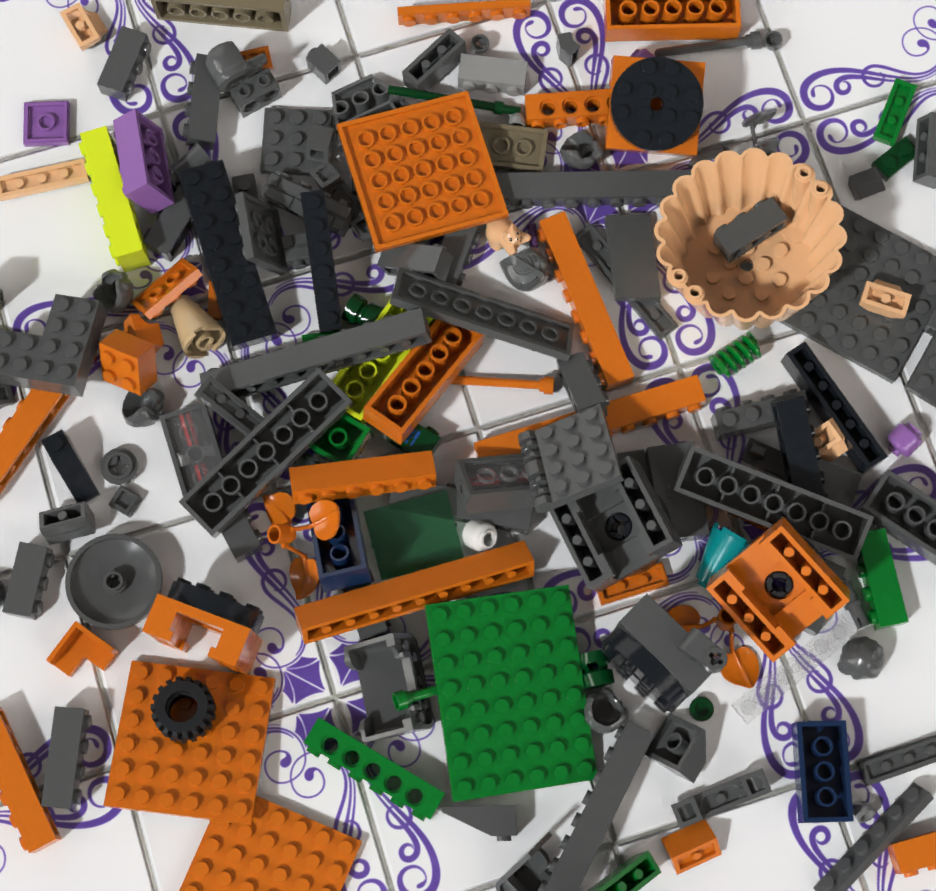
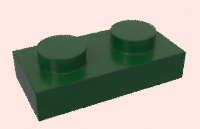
[871,136,915,182]

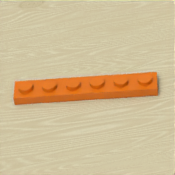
[397,0,531,27]

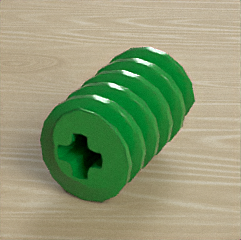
[709,331,761,378]

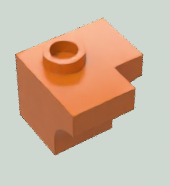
[122,314,164,353]

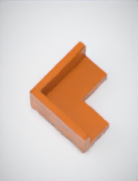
[46,621,119,677]

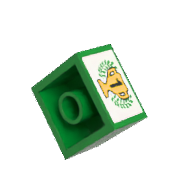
[309,414,374,463]

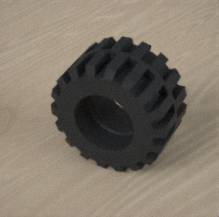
[151,676,217,743]

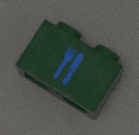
[386,424,441,454]

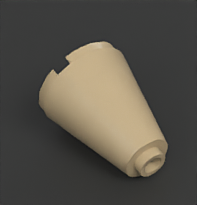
[170,295,226,359]

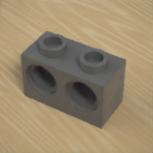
[230,68,282,118]

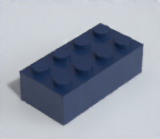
[306,498,372,593]
[791,720,854,823]

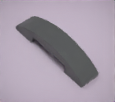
[309,161,371,242]
[671,768,772,829]

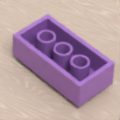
[113,109,175,214]

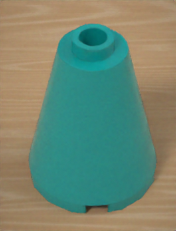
[696,522,748,589]

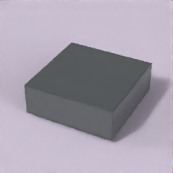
[108,485,142,518]

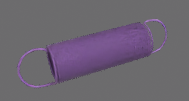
[527,218,539,248]

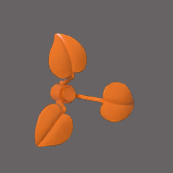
[262,492,340,600]
[667,605,759,688]

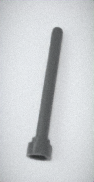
[654,31,762,57]

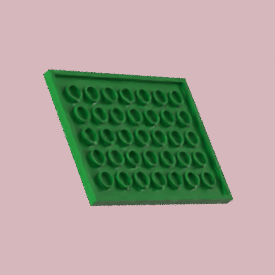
[424,585,597,802]

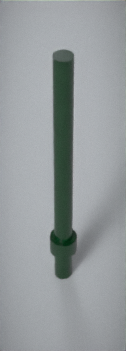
[387,85,521,115]

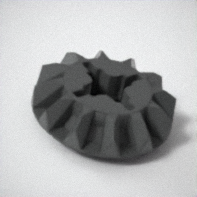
[100,448,139,485]

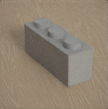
[458,53,528,96]

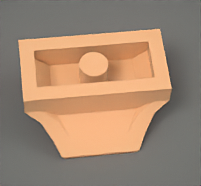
[60,2,108,51]
[859,279,912,319]
[813,418,848,462]

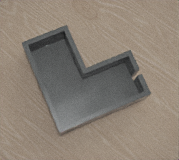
[0,294,108,397]

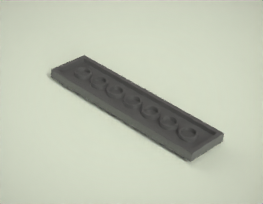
[390,267,575,361]

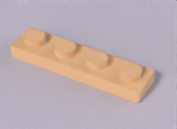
[0,158,90,201]

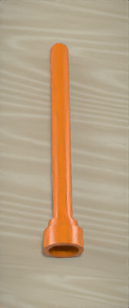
[451,375,554,395]

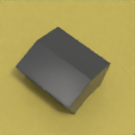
[556,32,580,68]
[848,167,886,201]

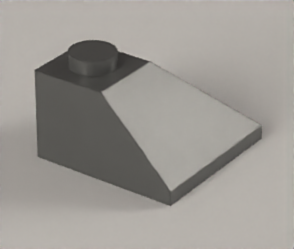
[645,713,706,783]

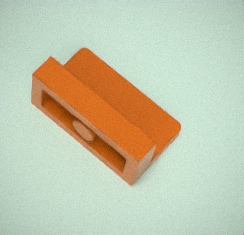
[661,819,722,875]

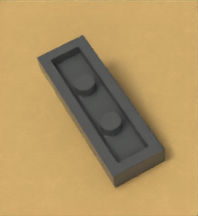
[740,437,786,479]

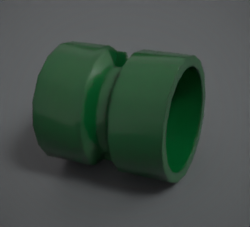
[342,293,384,326]
[579,650,615,689]

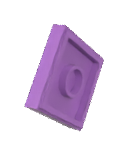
[23,101,70,147]

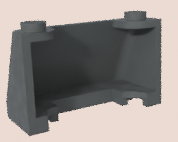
[343,633,434,743]

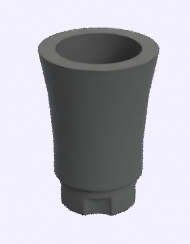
[169,142,213,189]

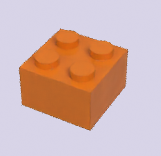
[99,329,157,396]

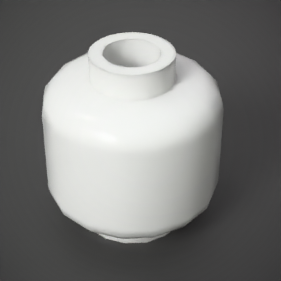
[462,520,497,552]

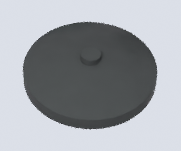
[65,533,163,630]

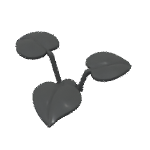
[688,108,780,169]

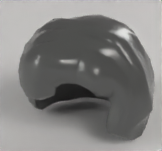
[560,129,605,170]
[92,269,134,313]
[122,388,165,427]
[837,636,885,680]
[584,688,628,734]

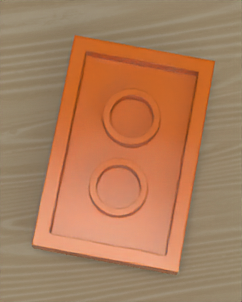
[131,257,203,320]

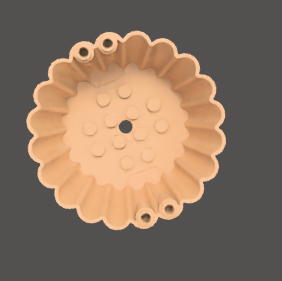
[654,148,847,330]

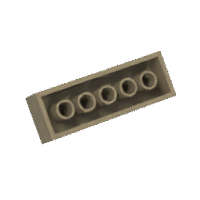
[150,0,292,32]

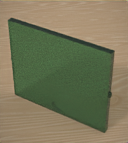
[363,490,464,580]

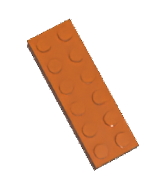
[603,0,741,42]
[363,320,484,445]

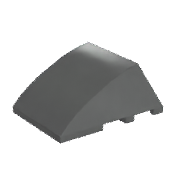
[331,74,410,151]

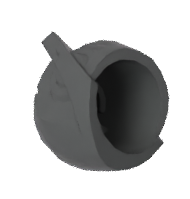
[499,247,554,292]

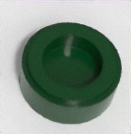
[689,697,714,722]

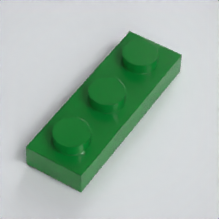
[872,78,917,147]

